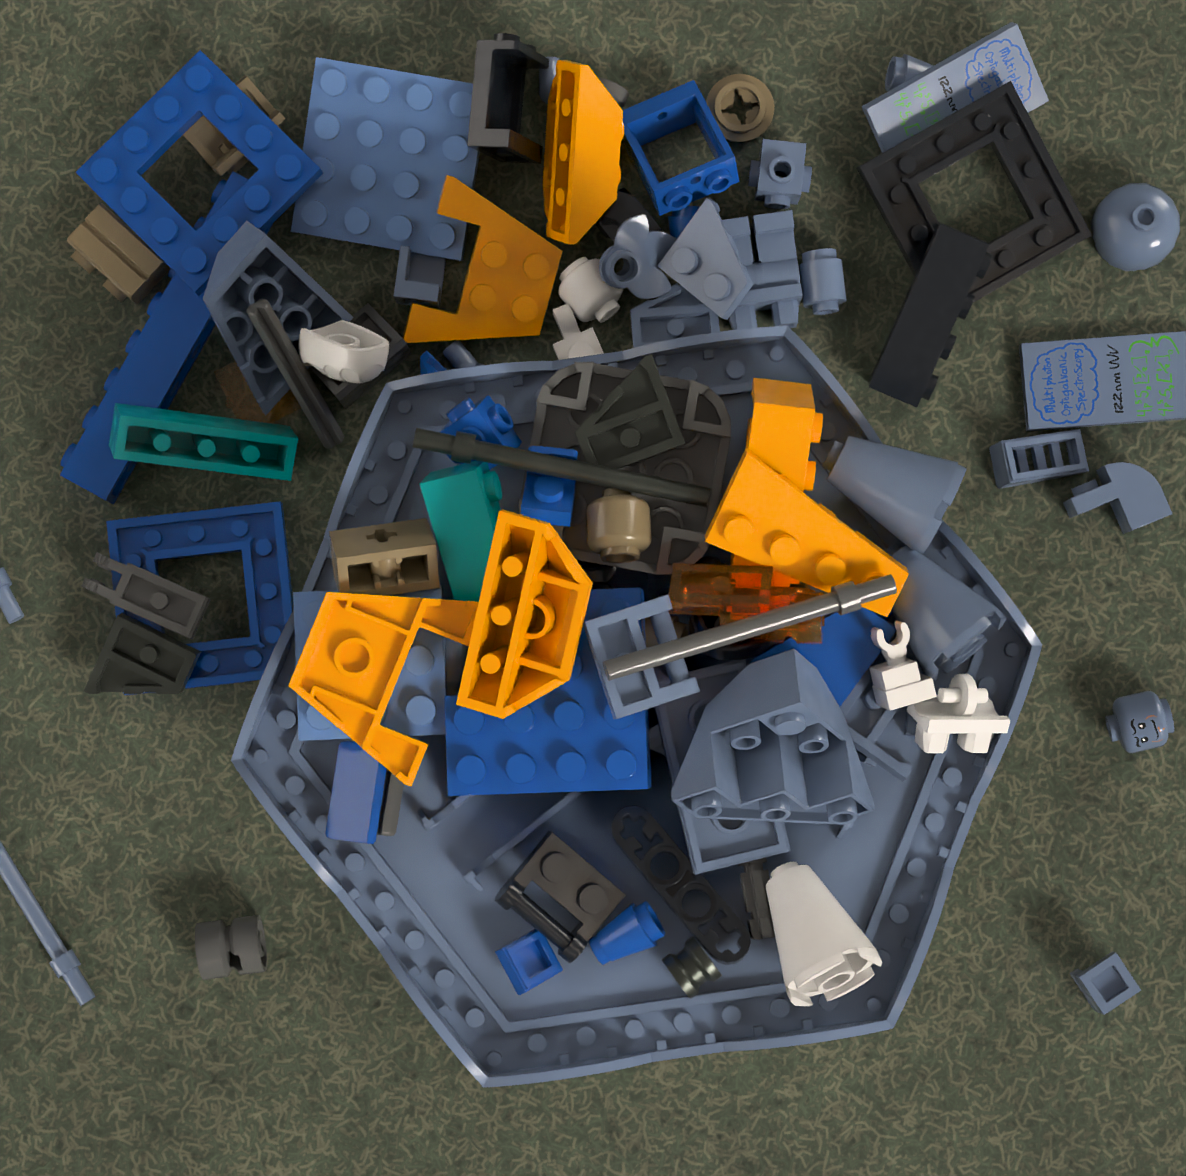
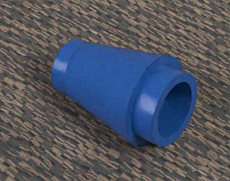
[589,901,665,965]

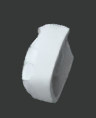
[298,320,389,383]

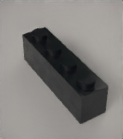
[868,222,993,407]

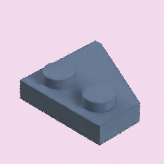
[658,198,753,320]
[630,283,720,348]
[840,651,922,782]

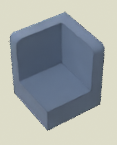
[394,246,446,309]
[1070,951,1141,1015]

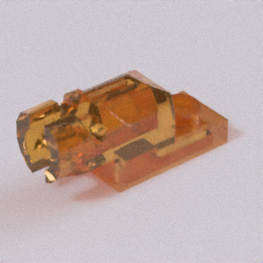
[669,563,825,644]

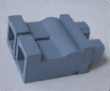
[722,210,803,330]

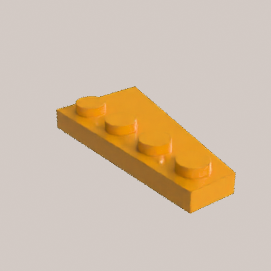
[705,448,909,617]

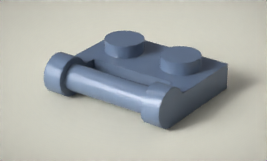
[583,595,700,719]

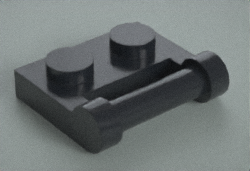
[495,831,625,963]

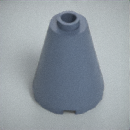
[822,436,966,554]
[885,544,1007,682]

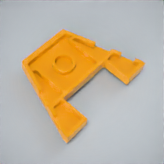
[402,175,563,343]
[288,592,479,787]

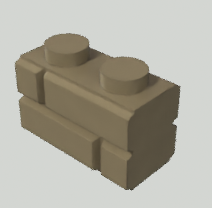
[67,203,170,305]

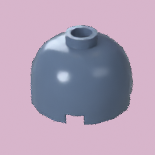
[1091,183,1180,271]

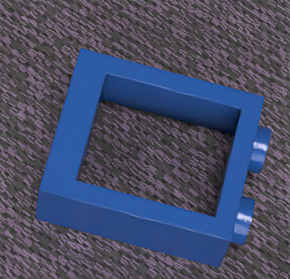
[622,80,740,216]

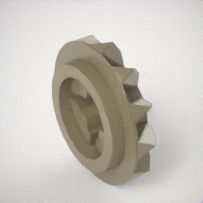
[706,74,774,144]

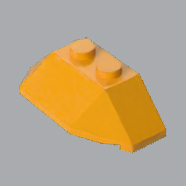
[543,60,624,244]
[456,509,593,719]

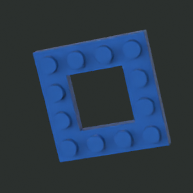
[76,50,323,296]
[106,501,294,696]

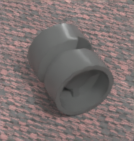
[195,915,267,980]

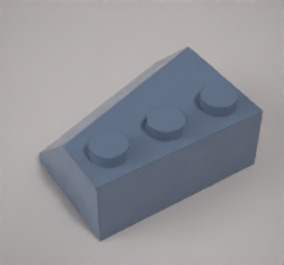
[203,221,354,415]

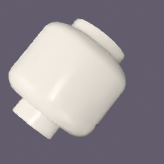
[558,257,623,323]

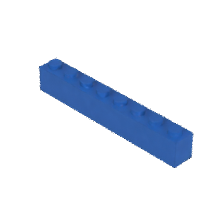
[60,171,273,505]

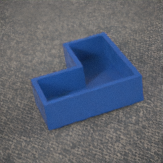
[444,588,651,796]

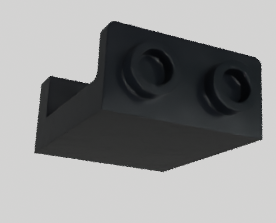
[467,33,549,164]

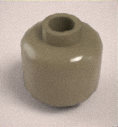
[586,488,652,563]

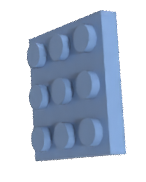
[293,585,448,741]

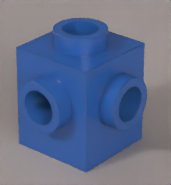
[440,395,522,470]

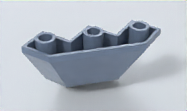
[671,649,875,825]

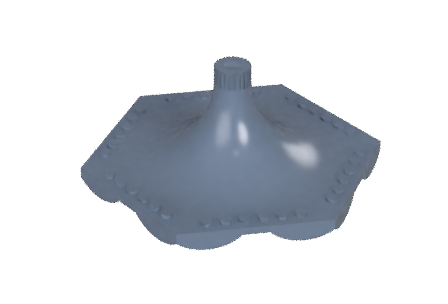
[231,326,1042,1088]

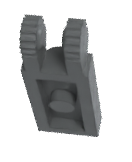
[81,552,211,639]

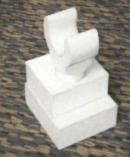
[869,620,937,711]

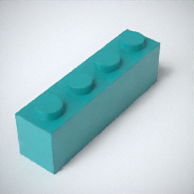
[109,403,298,481]
[419,461,502,647]

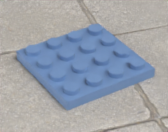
[291,57,480,261]

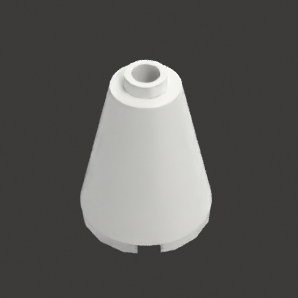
[766,862,883,1007]

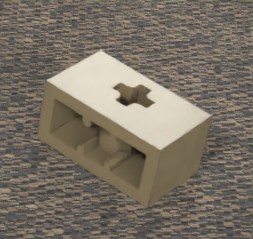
[329,518,440,596]

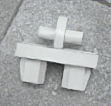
[907,674,1010,753]

